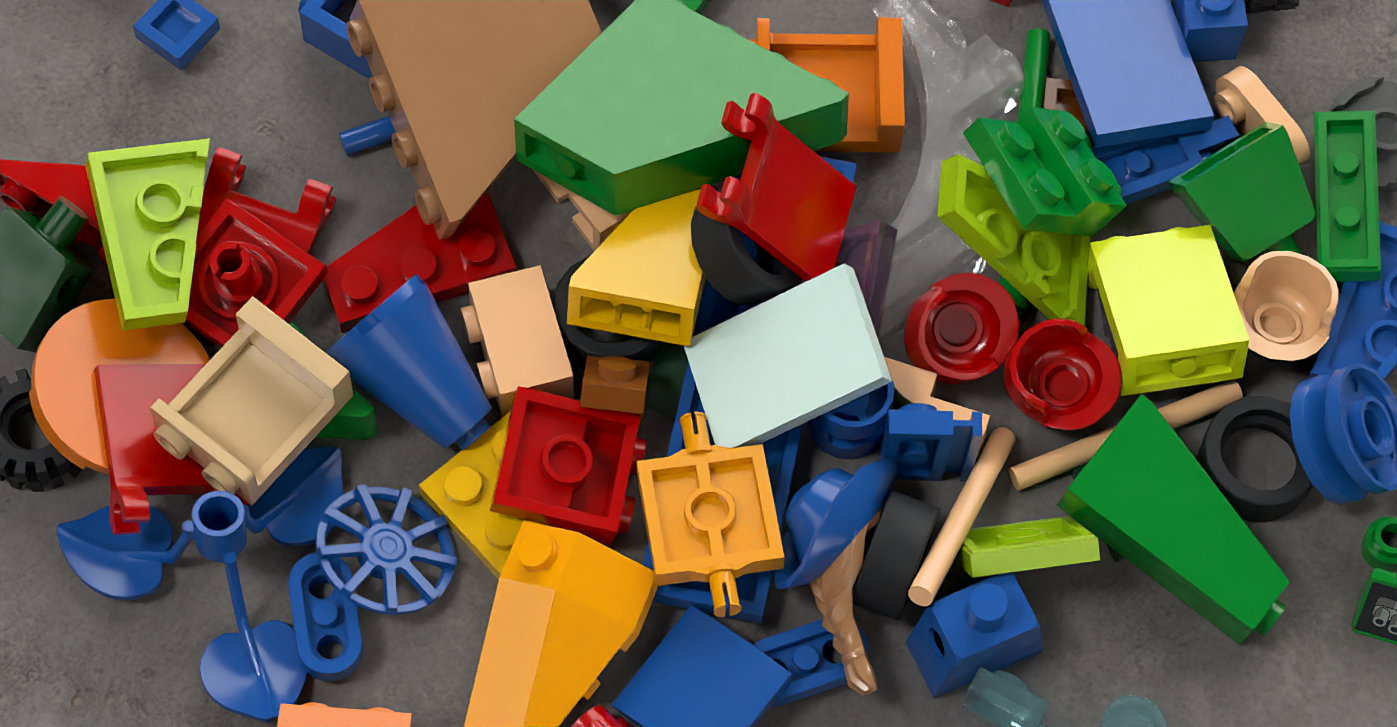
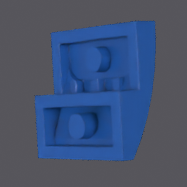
[612,605,792,727]

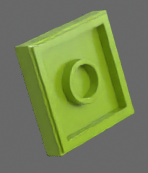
[954,516,1100,578]

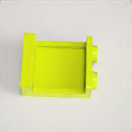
[1087,225,1250,396]

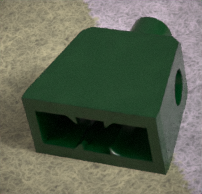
[0,196,92,353]

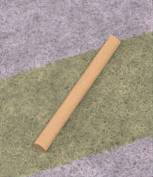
[1008,379,1243,491]
[908,427,1016,606]

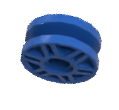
[1289,363,1397,506]

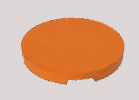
[29,299,210,475]

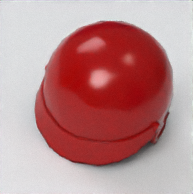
[903,272,1019,385]
[1003,319,1121,430]

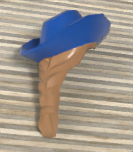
[772,457,898,696]

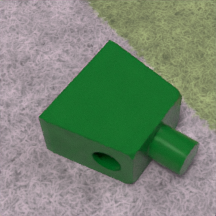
[1168,122,1316,262]

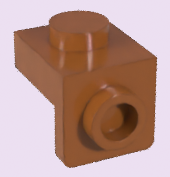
[580,355,650,423]

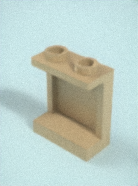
[150,296,353,506]

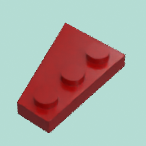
[323,192,516,333]

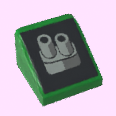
[1351,568,1397,645]

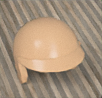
[1233,251,1339,361]

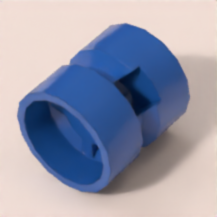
[808,370,894,460]

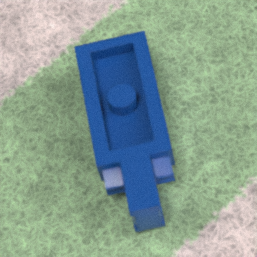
[1091,115,1239,205]

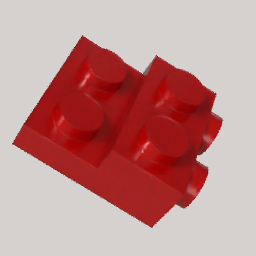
[489,386,646,548]

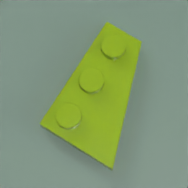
[85,138,210,331]
[937,154,1090,326]

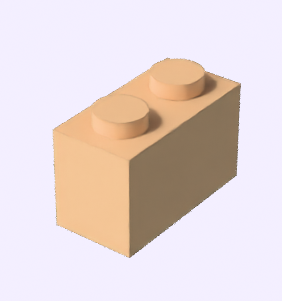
[460,265,574,418]

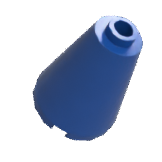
[325,274,492,450]

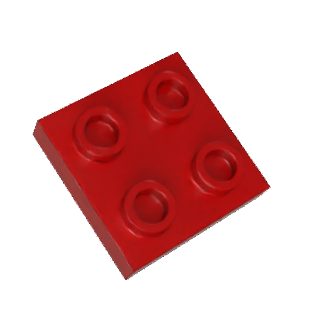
[185,198,328,348]

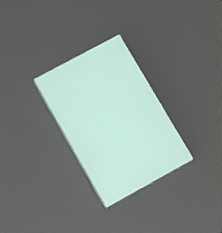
[684,263,892,448]

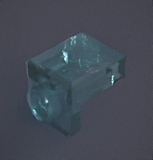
[962,667,1050,727]

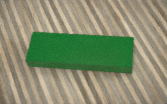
[1313,110,1381,282]

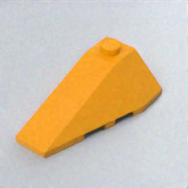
[464,521,658,727]

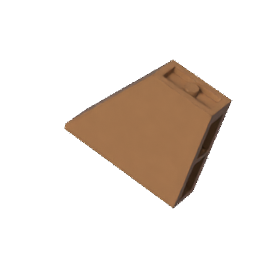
[346,0,602,240]

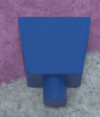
[906,572,1043,699]

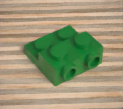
[963,106,1127,237]

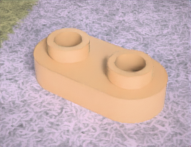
[1214,66,1310,166]

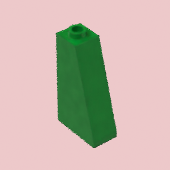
[1057,394,1290,645]

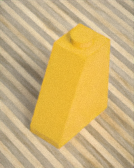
[567,188,706,347]

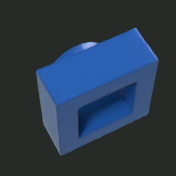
[133,0,220,70]

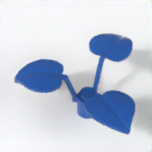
[56,446,343,722]

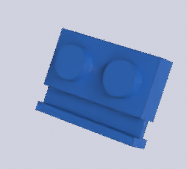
[879,403,983,482]

